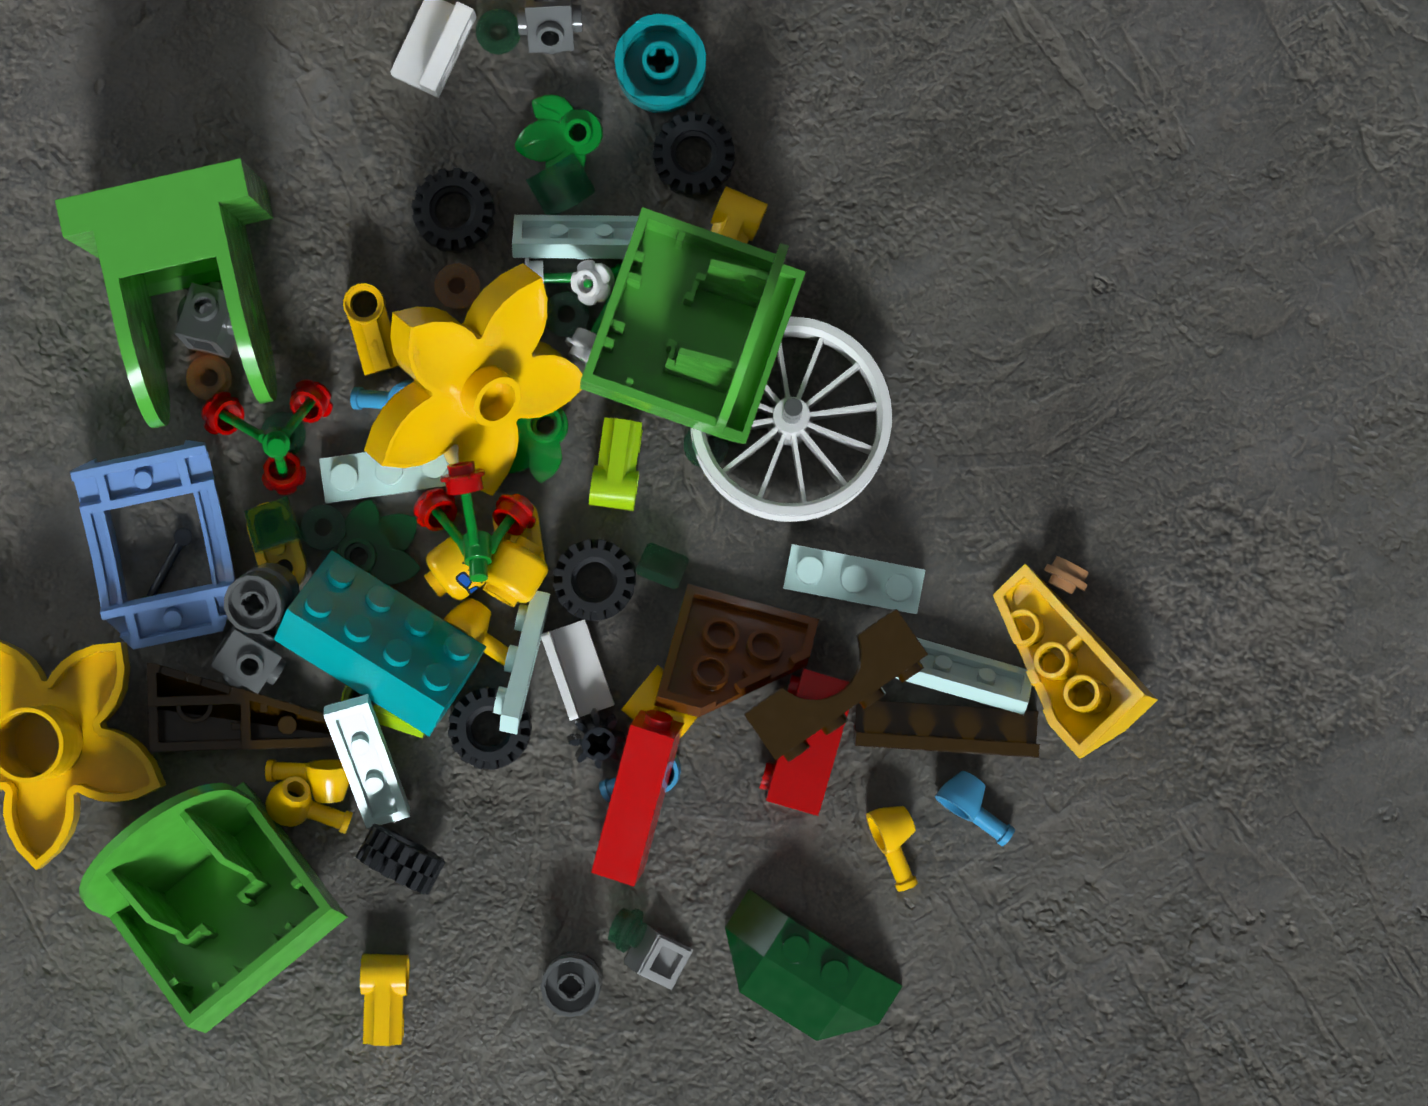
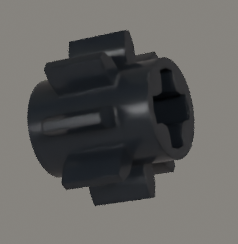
[567,708,626,769]

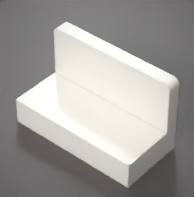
[390,0,477,98]
[540,620,615,721]

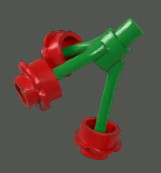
[201,379,333,495]
[413,461,536,582]

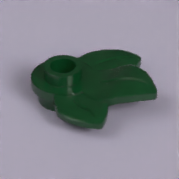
[336,499,420,585]

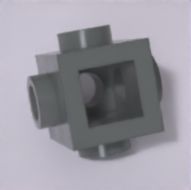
[517,0,583,54]
[174,282,235,358]
[211,624,286,694]

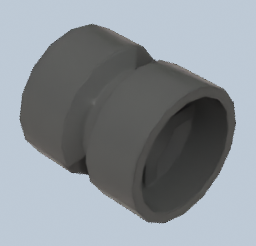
[224,563,300,634]
[541,951,603,1017]

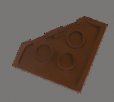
[654,584,819,717]

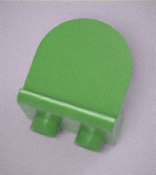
[580,207,805,444]
[79,782,348,1033]

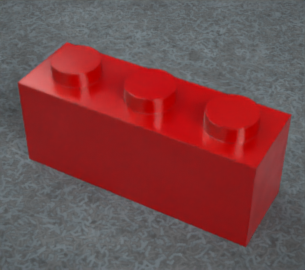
[759,668,849,816]

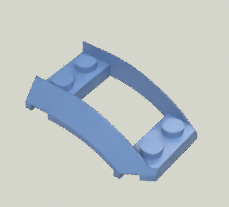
[70,440,236,650]

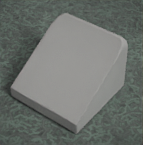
[624,924,693,990]

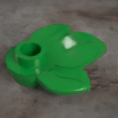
[515,94,603,186]
[508,408,569,483]

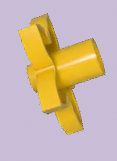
[364,263,583,496]
[0,640,166,870]

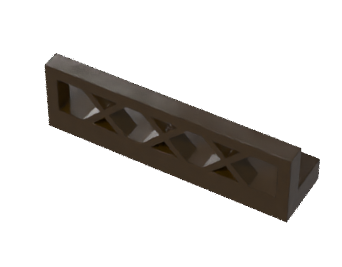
[853,700,1040,758]

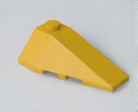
[993,564,1158,758]

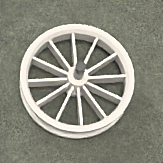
[690,317,892,522]

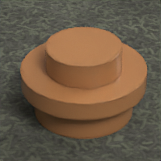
[1044,556,1089,595]

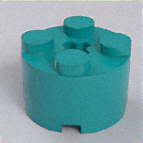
[614,14,706,113]

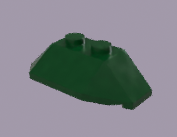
[725,889,903,1041]

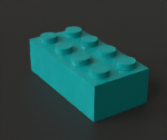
[273,550,486,737]

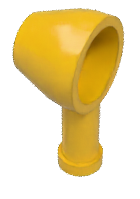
[443,598,509,666]
[265,759,349,803]
[265,776,353,834]
[866,806,918,892]

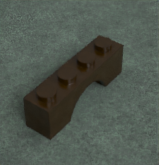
[744,609,928,762]

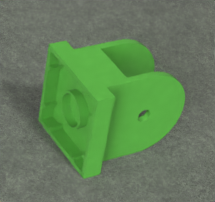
[55,158,277,428]

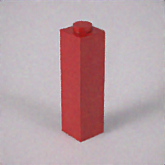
[591,710,684,887]

